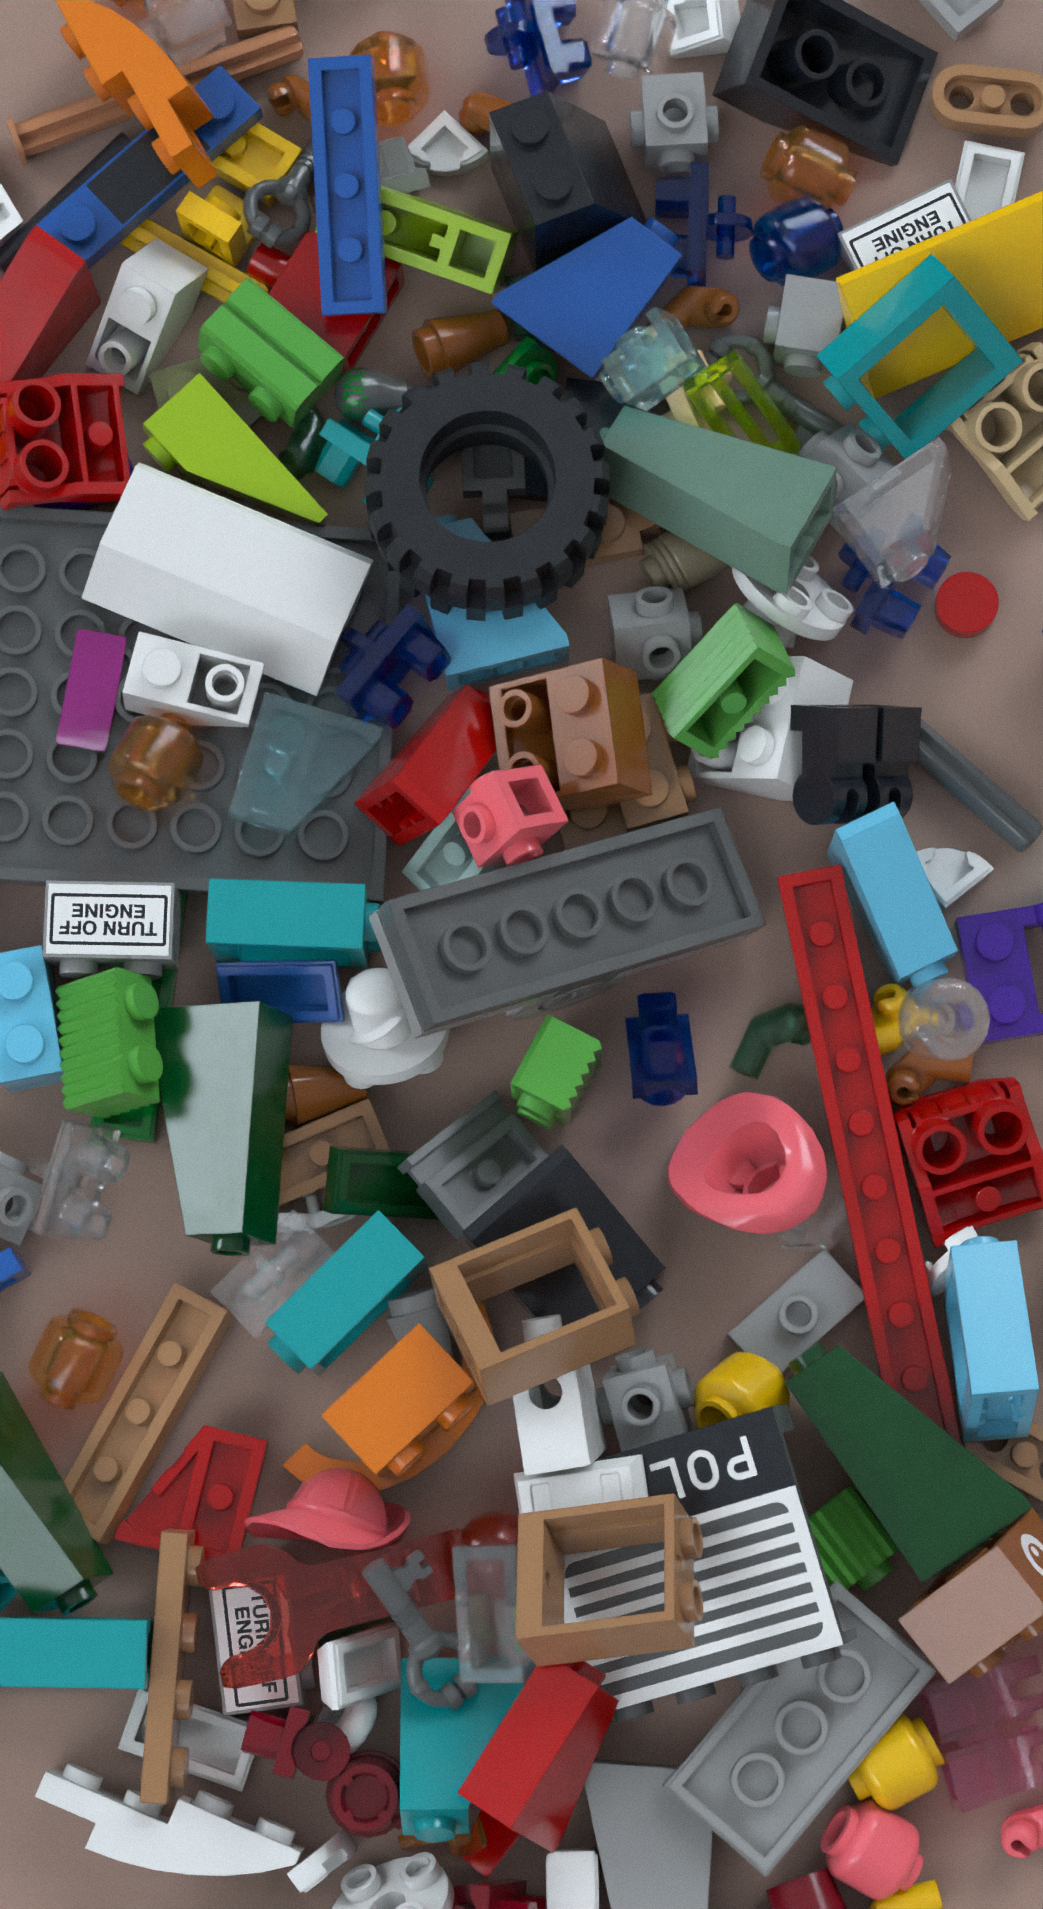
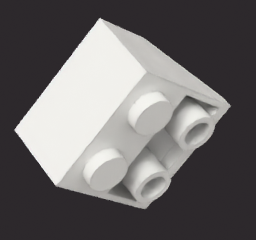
[688,656,853,801]

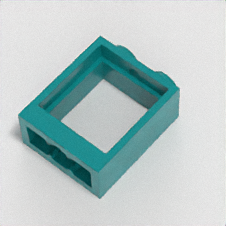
[816,253,1023,462]
[206,878,381,969]
[265,1210,429,1376]
[0,1616,154,1689]

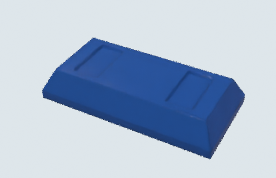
[215,959,345,1023]

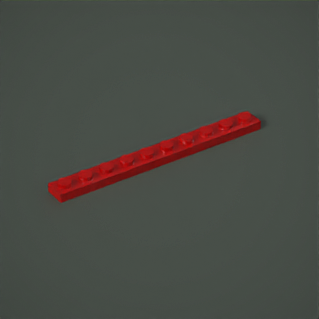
[777,864,962,1445]

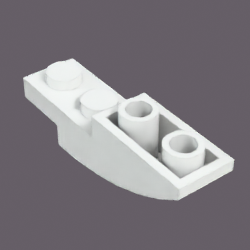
[35,1762,305,1876]

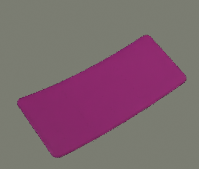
[56,629,127,752]

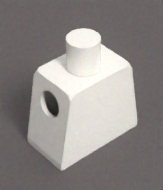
[513,1314,607,1476]

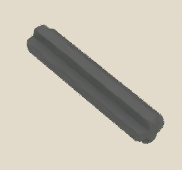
[916,719,1043,852]

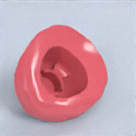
[667,1091,827,1234]
[244,1468,411,1550]

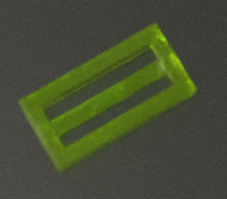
[683,349,803,455]

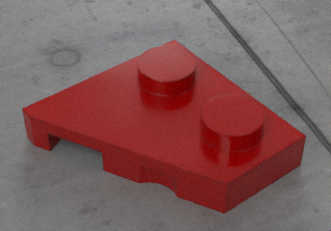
[113,1425,269,1569]

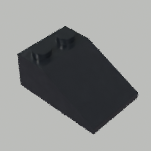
[712,0,938,167]

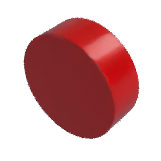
[934,572,999,638]

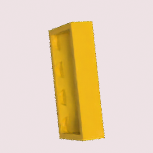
[835,191,1043,399]

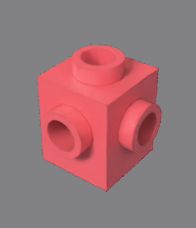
[451,764,569,868]

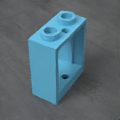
[942,1236,1039,1443]

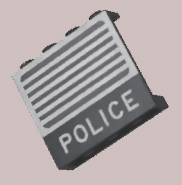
[564,1404,858,1722]

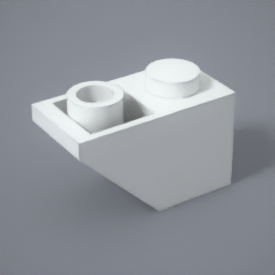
[86,238,209,395]
[122,631,264,727]

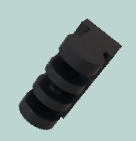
[790,704,922,825]

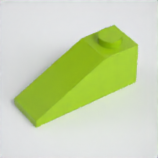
[315,186,520,294]
[142,373,328,525]

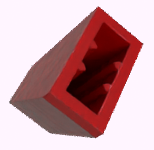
[0,225,101,381]
[353,683,497,847]
[457,1661,619,1853]

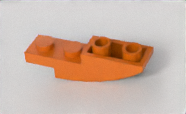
[55,0,219,189]

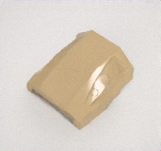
[946,342,1043,521]

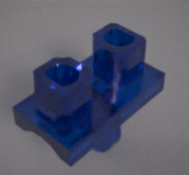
[484,0,592,96]
[655,162,753,287]
[838,516,952,639]
[335,603,452,729]
[625,992,698,1106]

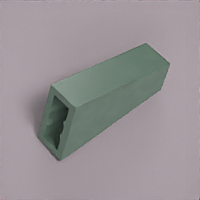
[599,405,837,595]

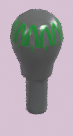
[333,367,434,423]

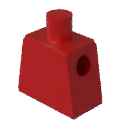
[247,231,405,375]

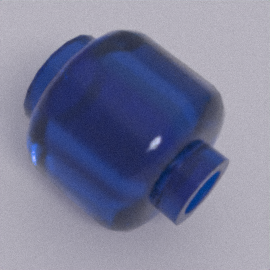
[749,196,844,287]

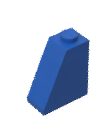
[491,216,683,381]

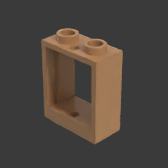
[429,1207,640,1406]
[515,1493,703,1667]

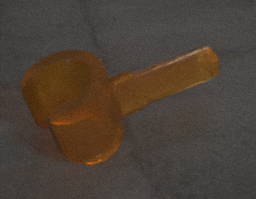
[398,1816,488,1857]

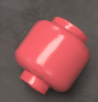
[820,1799,923,1900]

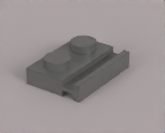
[397,1090,549,1241]

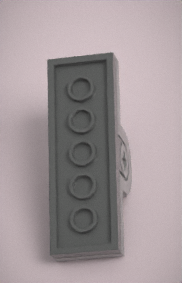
[369,807,766,1039]

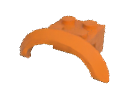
[282,1302,494,1491]

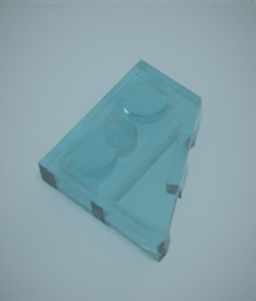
[228,692,383,835]

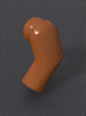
[267,75,311,122]
[645,286,740,346]

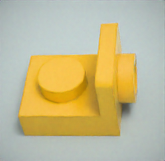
[176,185,263,267]

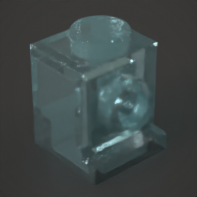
[599,307,707,411]

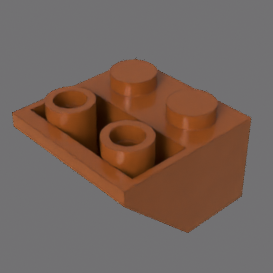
[489,658,653,810]

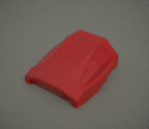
[0,373,131,510]
[893,1077,1043,1248]

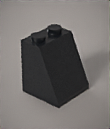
[489,90,647,271]
[463,1144,666,1327]

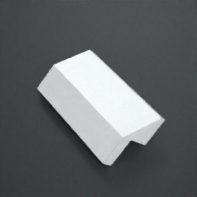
[82,462,373,696]

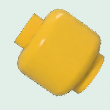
[693,1352,790,1428]
[848,1712,945,1811]

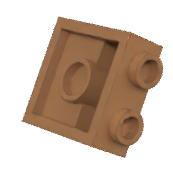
[559,692,697,851]

